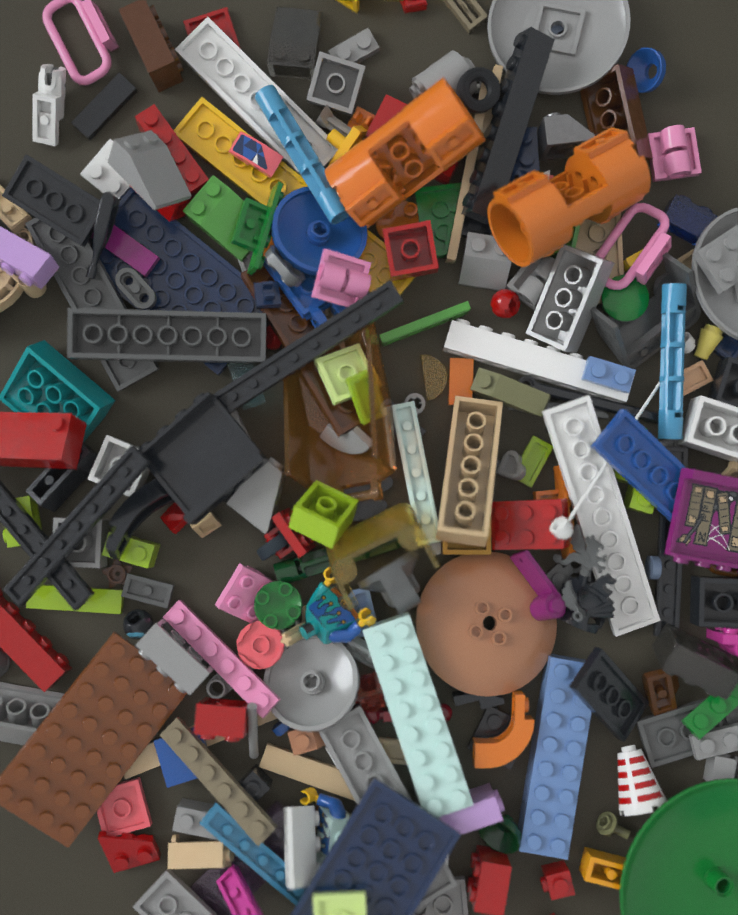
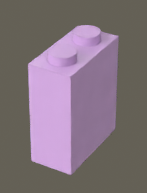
[439,783,505,835]

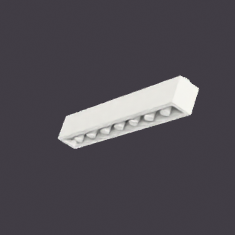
[442,319,635,403]

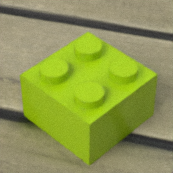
[289,480,359,549]

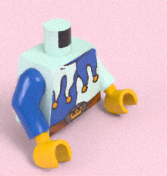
[300,787,350,864]

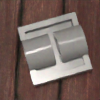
[505,256,555,311]

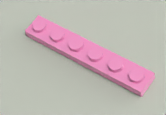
[163,600,281,718]

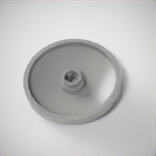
[264,635,360,732]

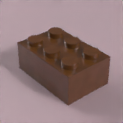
[118,0,184,93]

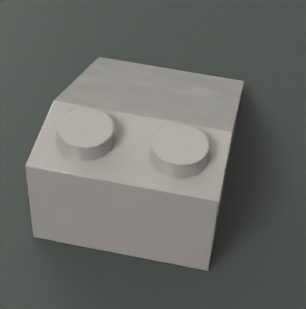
[108,130,191,210]

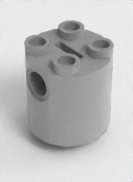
[409,50,477,99]

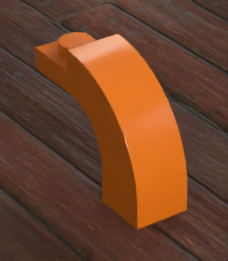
[472,690,535,768]

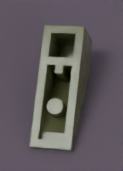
[470,367,551,418]

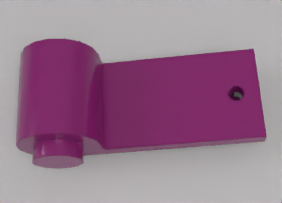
[510,550,566,621]

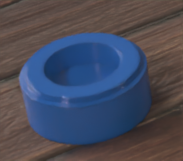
[271,720,291,737]

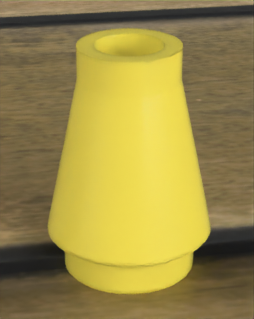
[694,324,723,361]

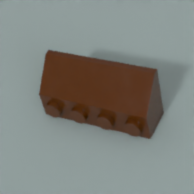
[580,64,653,161]

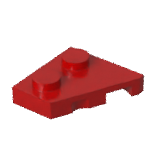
[98,831,161,873]

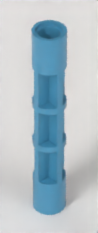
[255,85,349,225]
[658,283,687,439]

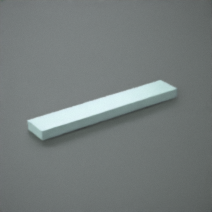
[391,401,442,546]

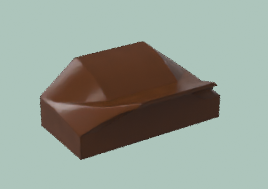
[642,667,680,716]

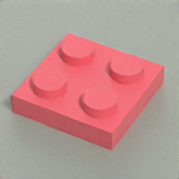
[97,777,152,836]

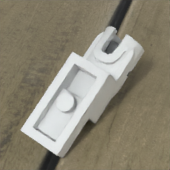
[32,64,66,146]

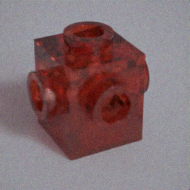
[355,672,386,712]

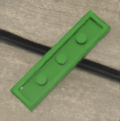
[379,301,471,347]

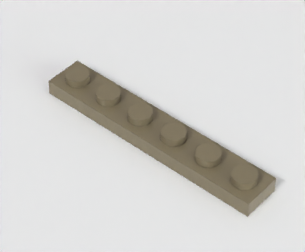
[160,717,278,846]

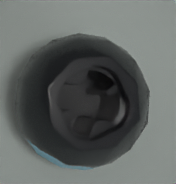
[123,609,153,639]

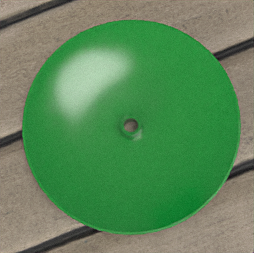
[619,778,738,915]

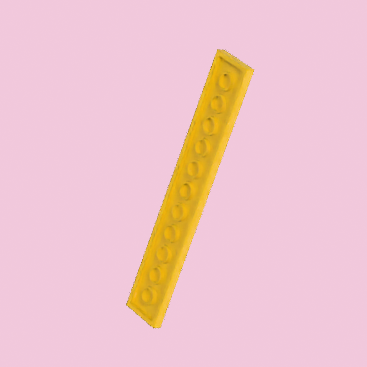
[174,97,415,296]

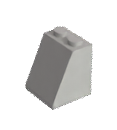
[226,457,286,534]

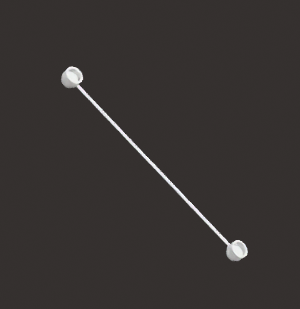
[550,332,696,540]

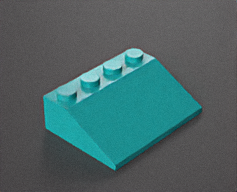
[0,340,116,442]

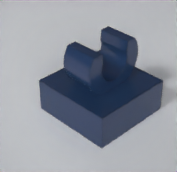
[253,281,281,309]

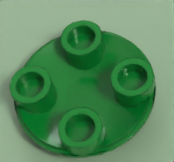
[602,274,649,322]
[254,581,302,630]

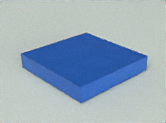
[153,727,208,788]

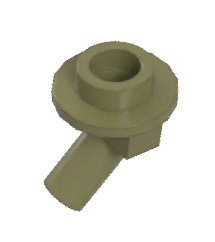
[596,811,631,840]

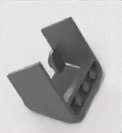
[590,253,701,369]

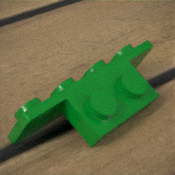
[231,181,284,275]

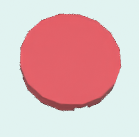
[237,621,285,669]

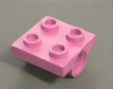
[648,125,702,182]
[311,249,371,308]
[215,563,274,623]

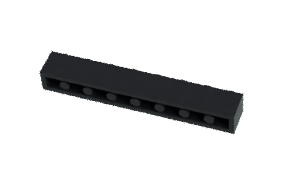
[461,27,555,224]

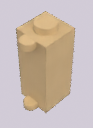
[168,834,235,869]

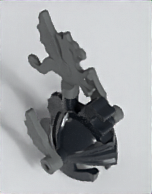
[553,524,617,634]

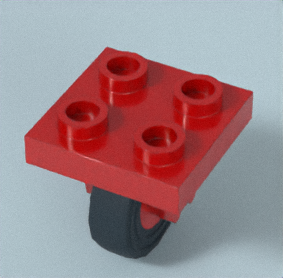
[256,507,316,561]

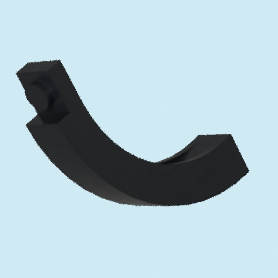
[105,479,238,560]

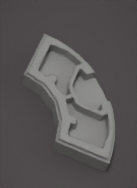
[320,423,375,454]

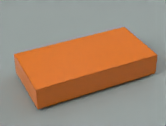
[448,358,474,406]

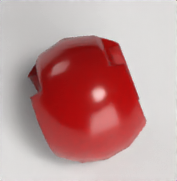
[490,289,520,319]

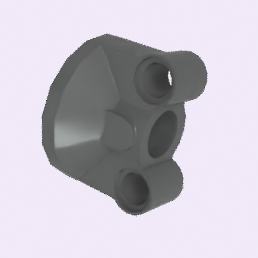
[357,548,421,615]

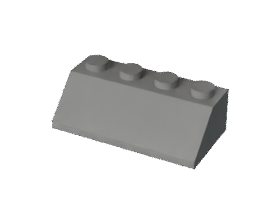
[526,244,615,352]
[0,682,65,745]

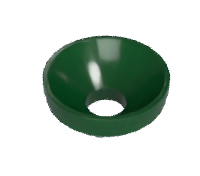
[478,814,522,854]

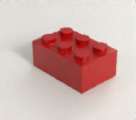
[491,498,570,550]

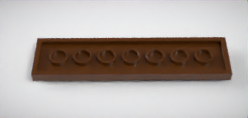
[241,266,362,437]

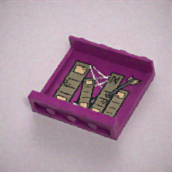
[664,468,738,572]

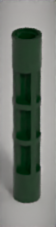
[273,520,418,583]

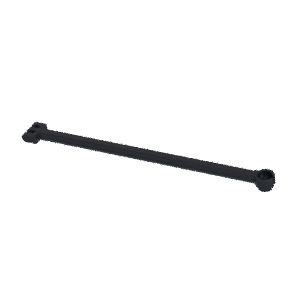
[518,375,684,424]

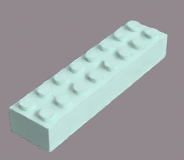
[362,612,473,817]

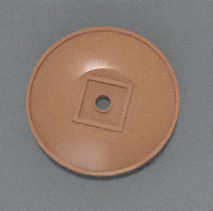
[415,551,557,696]

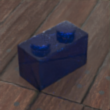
[657,194,718,245]

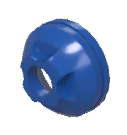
[627,47,666,93]

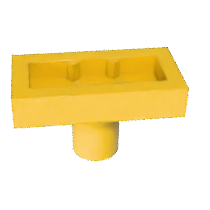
[326,125,368,166]

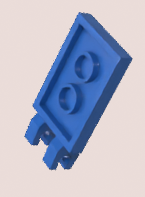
[263,258,346,328]

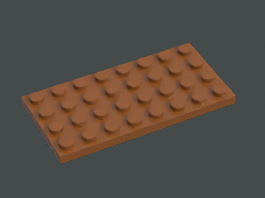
[0,631,187,848]

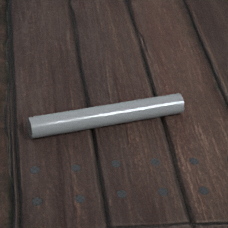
[247,703,259,759]

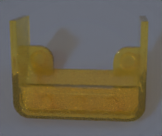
[326,503,441,610]

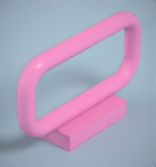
[42,0,119,86]
[595,203,672,290]

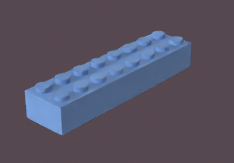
[518,654,592,860]

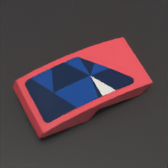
[228,131,283,178]

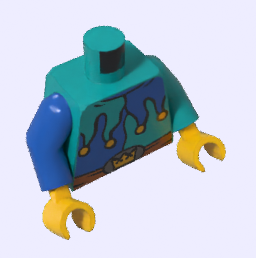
[299,567,376,644]

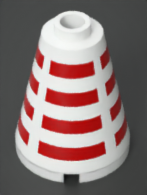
[617,745,667,816]

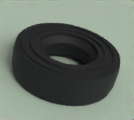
[456,67,500,113]

